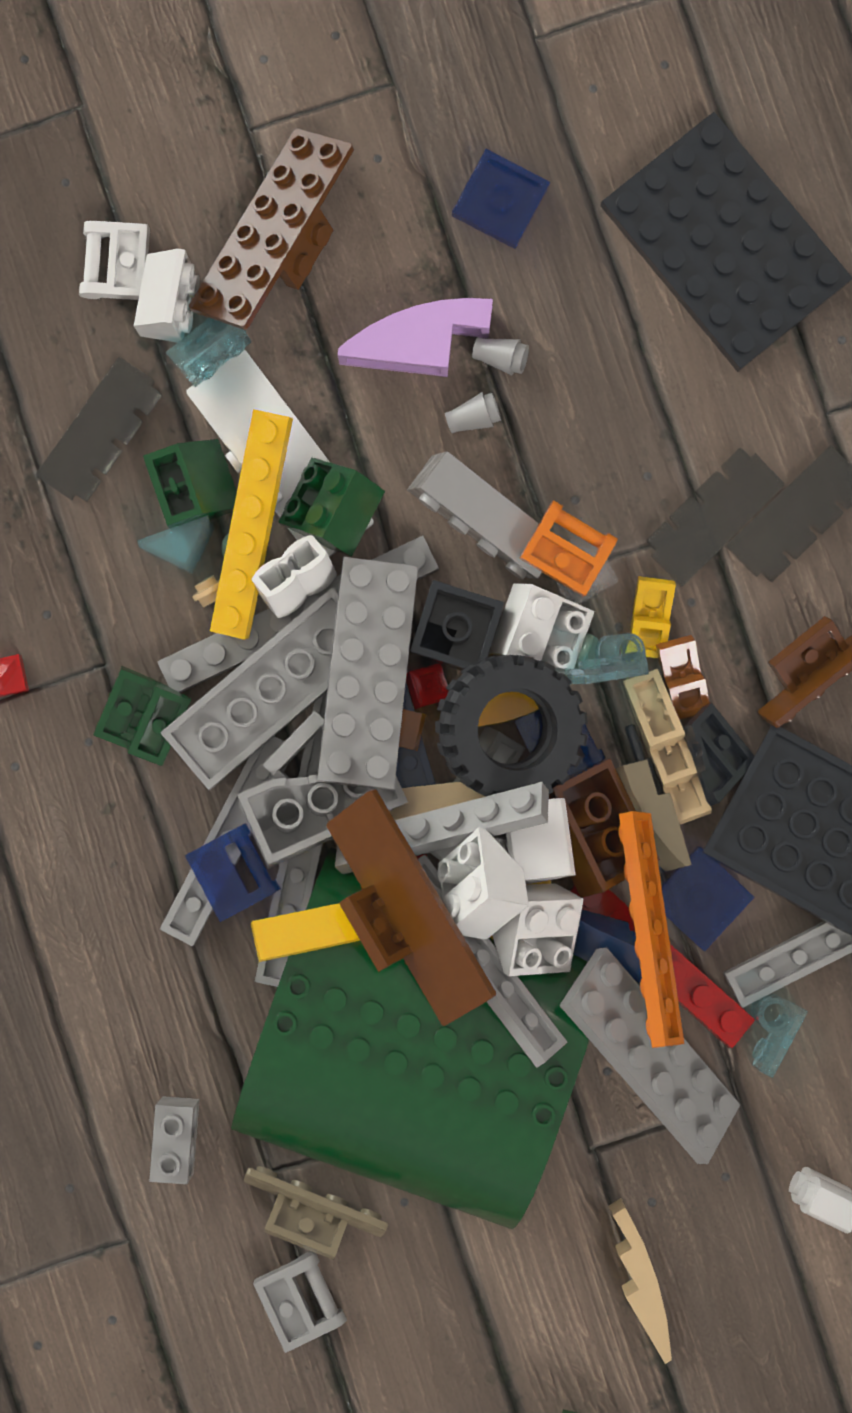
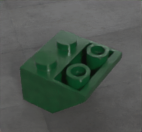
[143,439,237,533]
[278,457,385,557]

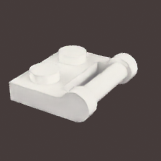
[79,221,150,300]

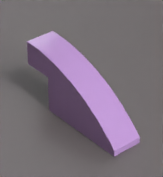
[338,298,493,377]

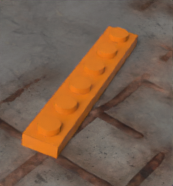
[618,811,684,1048]

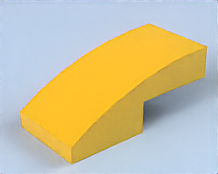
[628,576,676,658]

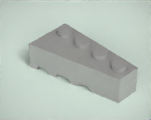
[407,451,542,580]

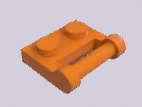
[519,500,618,597]

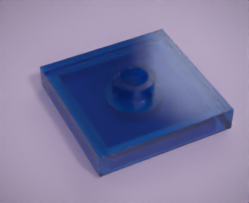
[452,149,550,249]
[661,846,755,952]

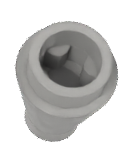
[472,337,529,376]
[445,392,502,434]

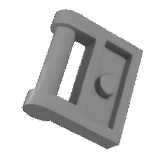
[253,1251,347,1353]

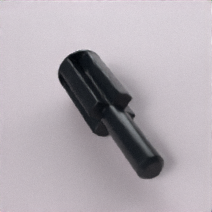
[625,724,664,795]

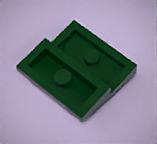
[93,666,191,766]

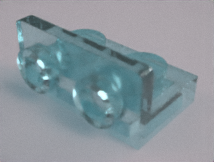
[166,318,251,387]

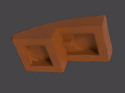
[656,635,710,720]

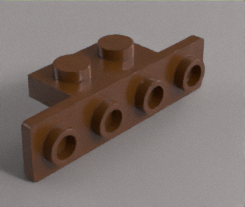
[758,616,852,728]

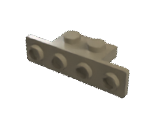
[243,1166,388,1260]

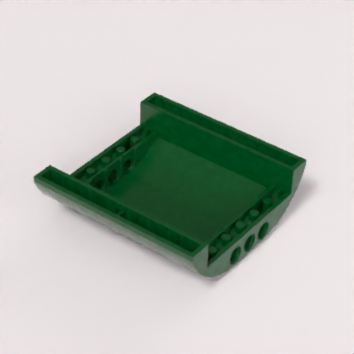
[231,847,589,1229]

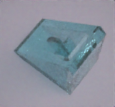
[137,516,215,574]

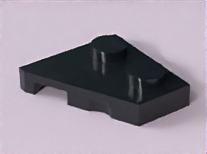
[683,703,754,806]

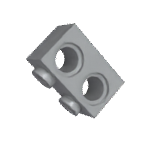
[149,1096,200,1184]

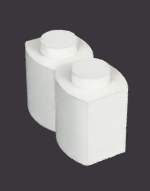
[251,535,337,618]
[789,1167,852,1233]

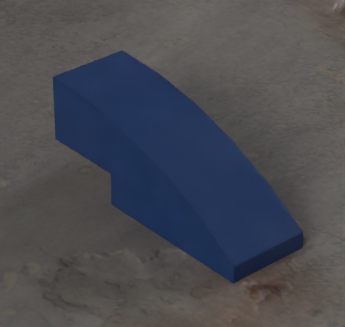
[573,909,642,983]

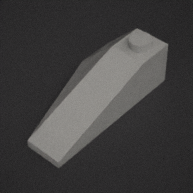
[237,775,408,869]

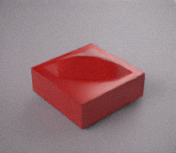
[0,654,29,697]
[406,663,449,709]

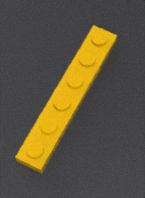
[210,409,293,640]

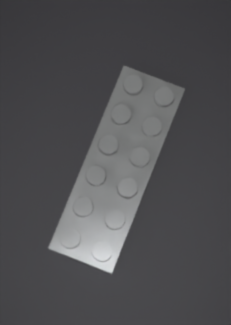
[317,557,418,790]
[160,587,338,790]
[559,947,740,1164]

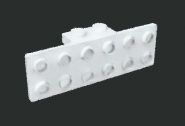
[187,349,374,557]

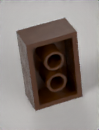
[549,759,660,898]

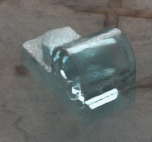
[564,633,649,684]
[751,993,808,1078]

